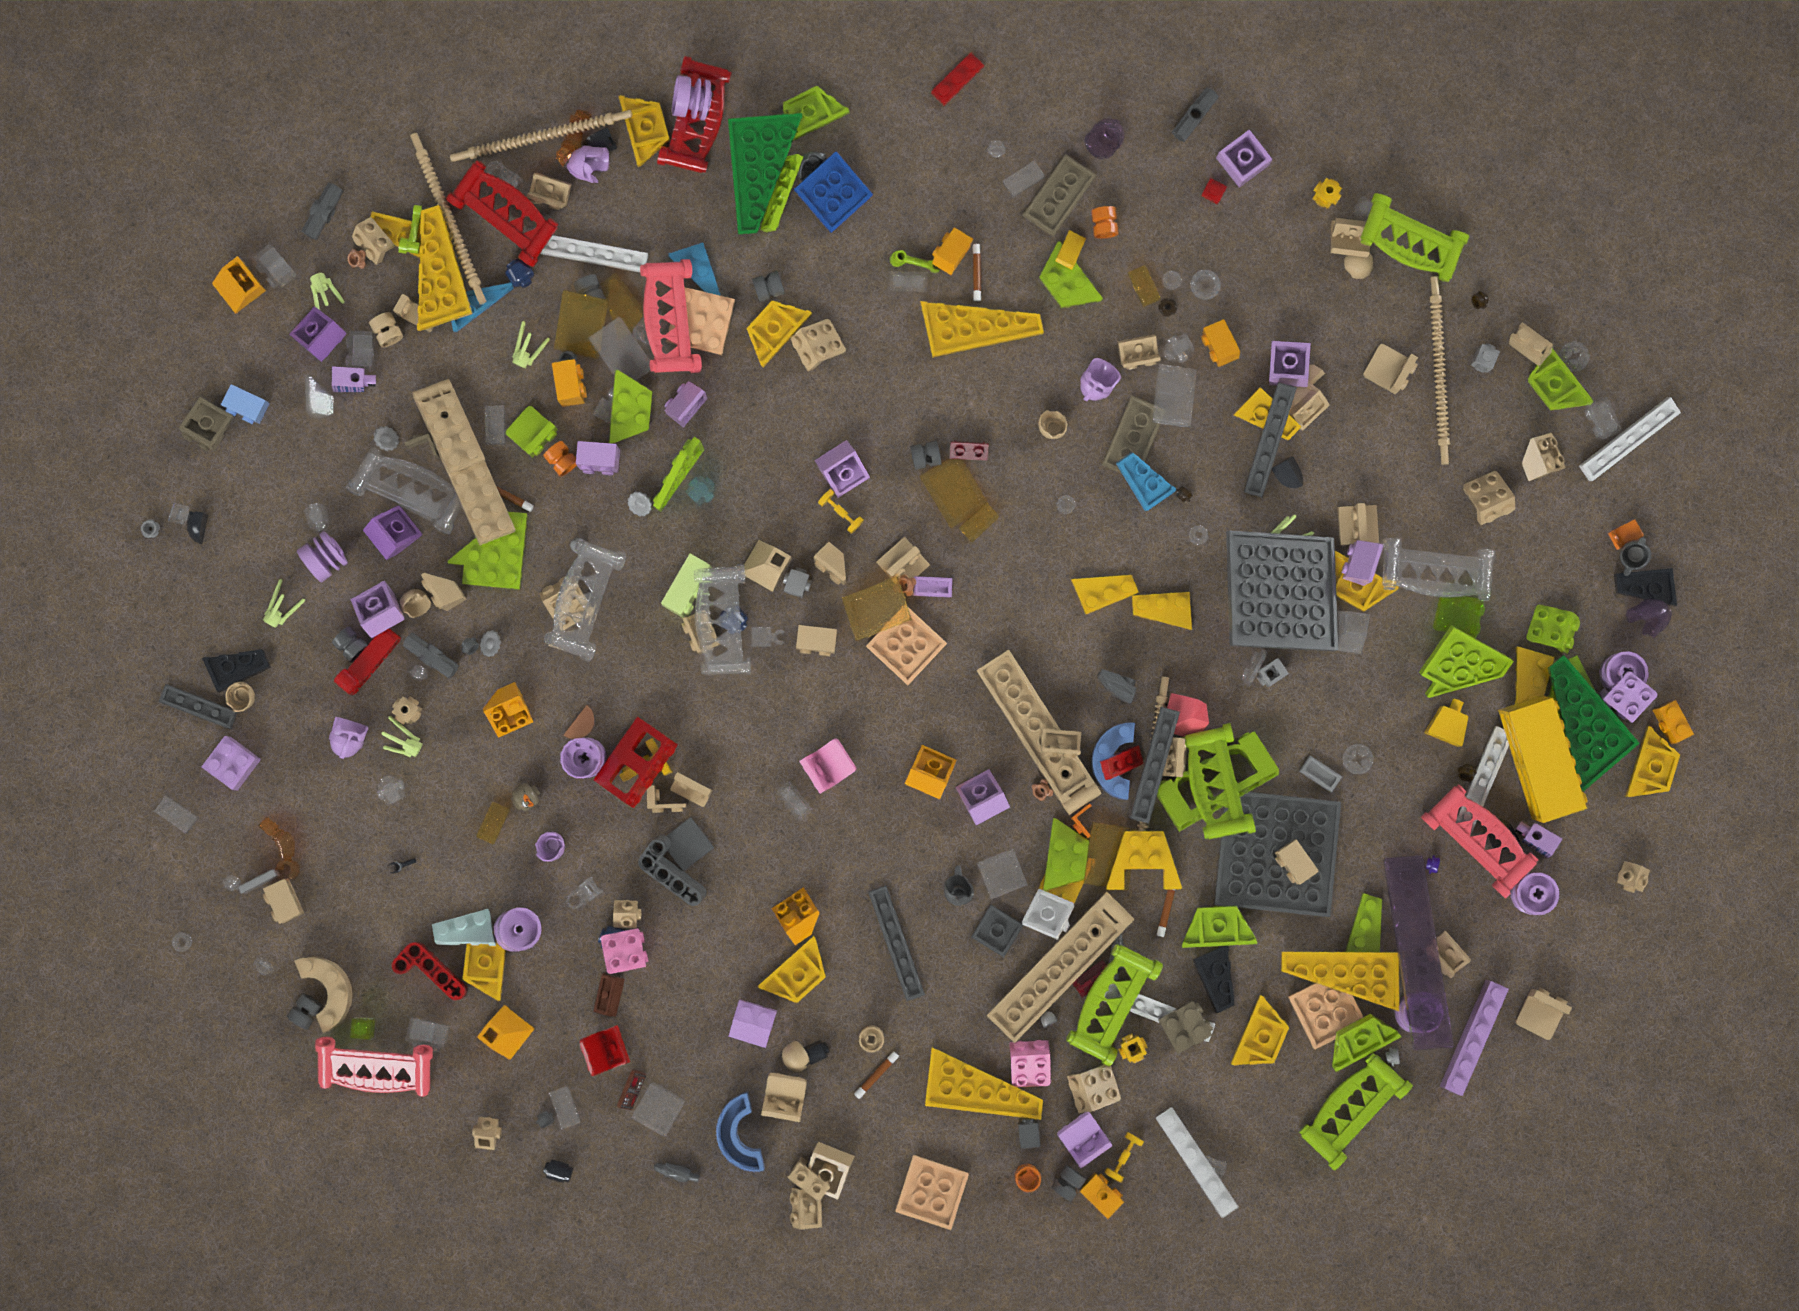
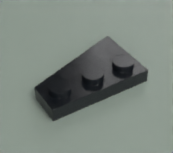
[1614,568,1677,606]
[202,649,271,693]
[1193,945,1235,1013]

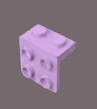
[1599,671,1657,723]
[1057,1112,1113,1168]

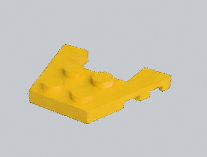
[1106,831,1182,890]

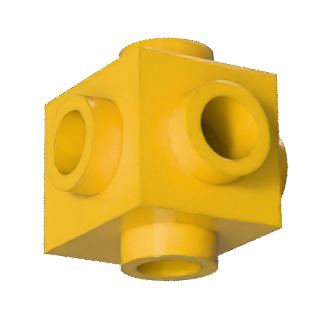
[1312,178,1342,209]
[1118,1033,1148,1063]

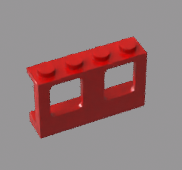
[593,716,678,808]

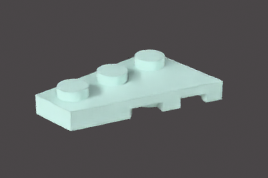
[432,909,496,946]

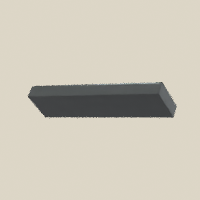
[159,684,238,729]

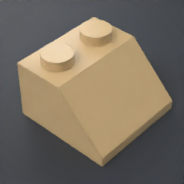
[808,1142,855,1199]

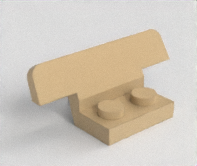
[1289,365,1330,431]

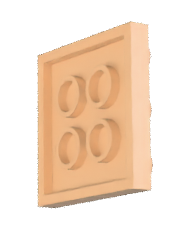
[666,287,735,355]
[866,605,947,686]
[1288,983,1363,1049]
[895,1155,969,1230]

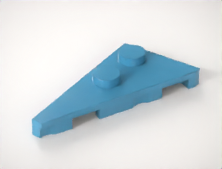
[451,283,514,332]

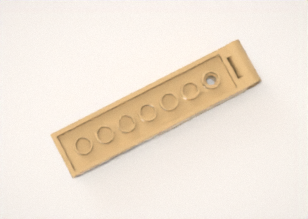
[412,379,516,546]
[976,650,1101,815]
[987,892,1134,1043]

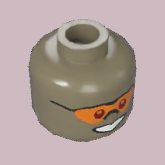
[511,783,541,811]

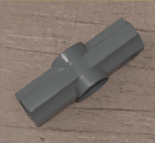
[1172,87,1219,142]
[301,182,344,241]
[402,632,459,679]

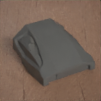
[1097,669,1137,704]

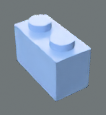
[221,385,270,424]

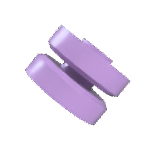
[1599,651,1648,691]
[1511,873,1559,915]
[494,908,541,952]

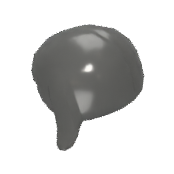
[1620,537,1651,576]
[944,865,974,906]

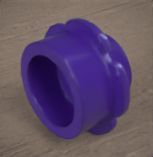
[1426,855,1440,874]

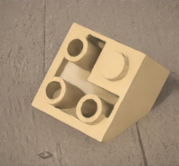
[1522,433,1566,481]
[740,540,792,592]
[814,542,846,585]
[421,573,467,611]

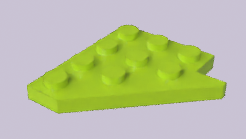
[653,437,704,512]
[448,512,528,590]
[1419,625,1514,698]

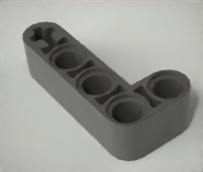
[638,835,707,906]

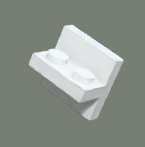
[1022,889,1074,939]

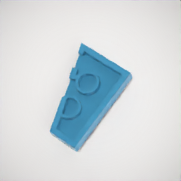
[1116,452,1176,511]

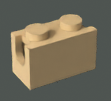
[1509,322,1553,366]
[796,625,837,657]
[1275,839,1319,885]
[263,878,305,924]

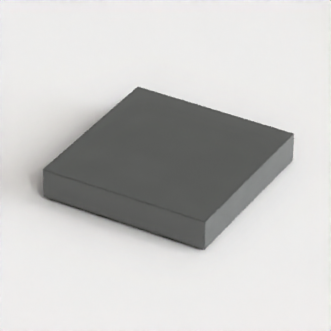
[667,817,715,871]
[971,904,1024,957]

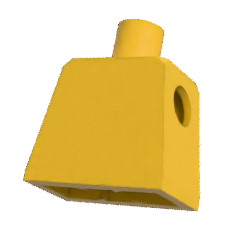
[1424,699,1468,747]

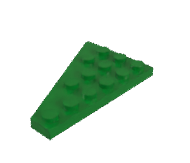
[728,113,802,235]
[1548,655,1640,792]

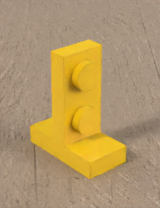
[619,738,672,782]

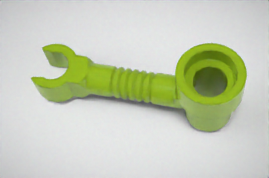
[399,205,422,254]
[890,250,940,273]

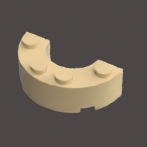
[295,957,352,1033]

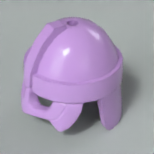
[567,146,609,183]
[1080,358,1121,401]
[329,717,368,759]

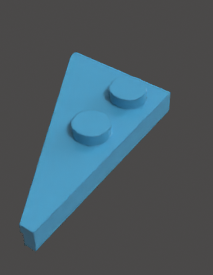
[669,243,721,296]

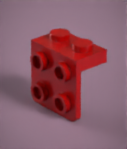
[579,1025,630,1076]

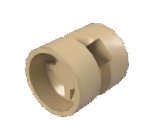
[369,312,403,348]
[859,1025,884,1052]

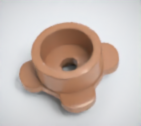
[348,249,366,269]
[897,574,916,596]
[1032,779,1054,801]

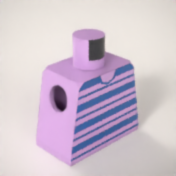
[332,367,376,392]
[1515,821,1562,858]

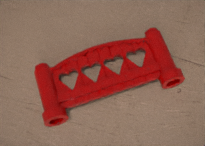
[657,56,732,173]
[446,160,559,267]

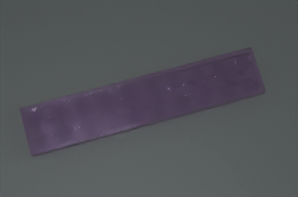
[1383,855,1454,1051]

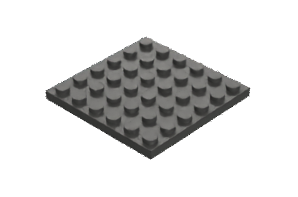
[1226,530,1338,652]
[1214,792,1341,917]

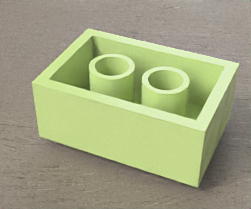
[661,554,713,618]

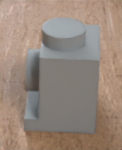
[1257,658,1289,687]

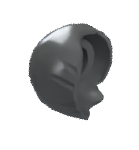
[797,151,827,181]

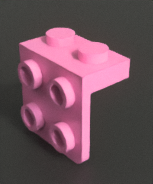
[799,738,856,794]
[601,928,648,974]
[1009,1040,1050,1087]

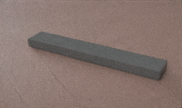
[1244,382,1297,497]
[1130,707,1180,824]
[868,885,925,1001]

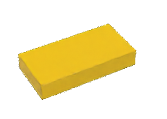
[1055,230,1086,270]

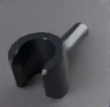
[388,858,416,874]

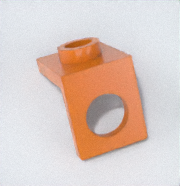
[1608,519,1644,550]
[1071,803,1092,838]

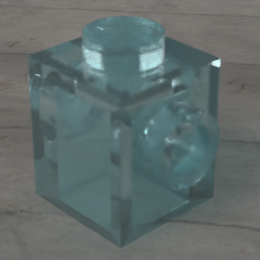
[685,476,716,507]

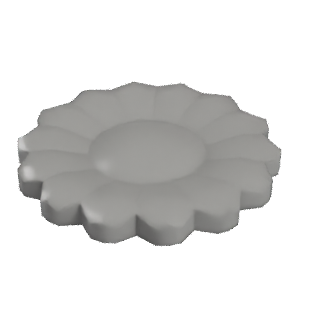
[373,426,399,451]
[627,491,652,516]
[480,630,501,657]

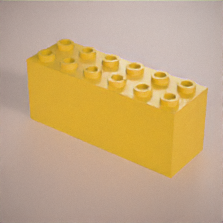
[1498,696,1587,823]

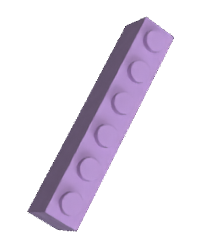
[1440,980,1509,1096]

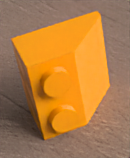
[905,745,957,799]

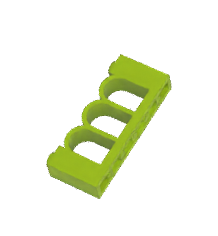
[1157,731,1279,832]

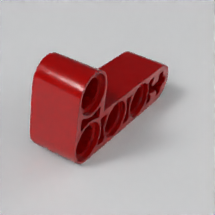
[334,628,401,695]
[392,942,468,1000]

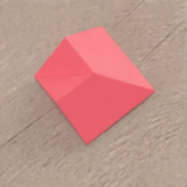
[1167,693,1209,737]

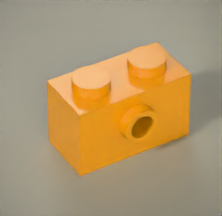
[932,227,973,275]
[1201,319,1240,367]
[1653,700,1694,744]
[1079,1172,1124,1219]

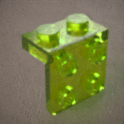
[1433,593,1485,638]

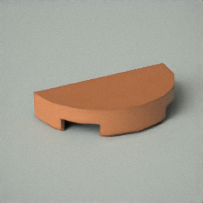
[563,705,595,739]

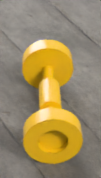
[818,489,864,534]
[1104,1132,1144,1182]

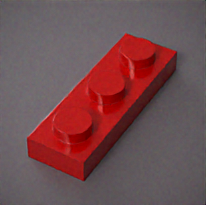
[931,53,984,106]
[1100,745,1144,780]

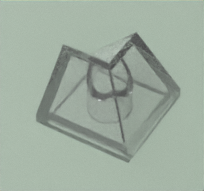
[305,374,337,419]

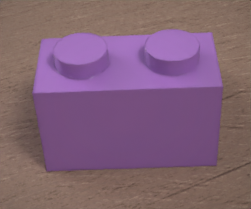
[289,306,347,362]
[363,505,423,560]

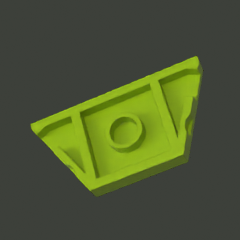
[783,86,850,141]
[1039,241,1103,308]
[1528,348,1593,410]
[609,370,652,444]
[1043,818,1089,891]
[1182,905,1257,948]
[1332,1014,1401,1072]

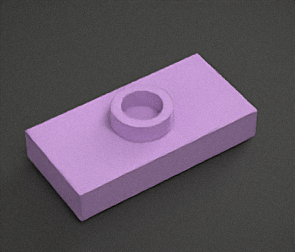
[913,576,952,597]

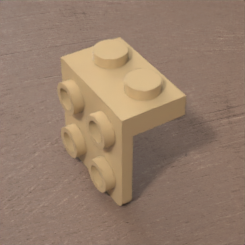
[790,319,846,371]
[1363,344,1418,394]
[1463,471,1515,525]
[539,574,593,630]
[1516,988,1572,1040]
[1067,1064,1121,1113]
[761,1073,807,1122]

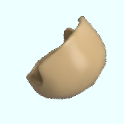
[1344,253,1373,279]
[1038,410,1068,439]
[400,589,431,618]
[225,682,255,712]
[782,1041,809,1073]

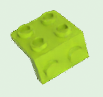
[506,406,558,458]
[1526,605,1580,654]

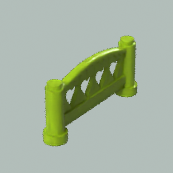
[1361,193,1469,282]
[1182,723,1256,840]
[1066,944,1163,1067]
[1299,1053,1413,1171]

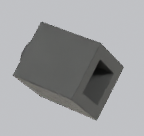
[1018,1118,1040,1149]

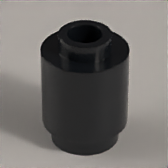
[803,1040,830,1065]
[543,1159,574,1183]

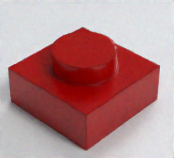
[1201,178,1227,205]

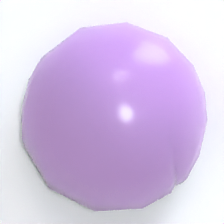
[535,832,565,862]

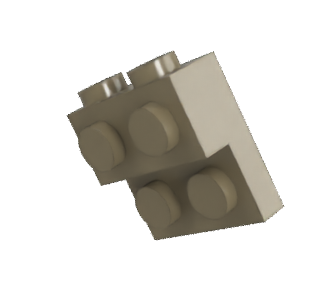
[179,397,234,451]
[1158,1000,1213,1054]

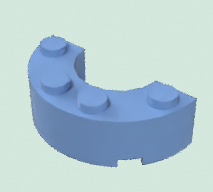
[1091,723,1135,800]
[716,1091,765,1172]

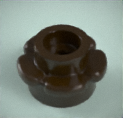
[1471,291,1489,309]
[1158,298,1177,317]
[1176,485,1193,502]
[1458,764,1477,782]

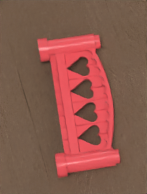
[640,259,702,373]
[1421,784,1538,899]
[315,1037,433,1096]

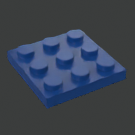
[793,151,873,233]

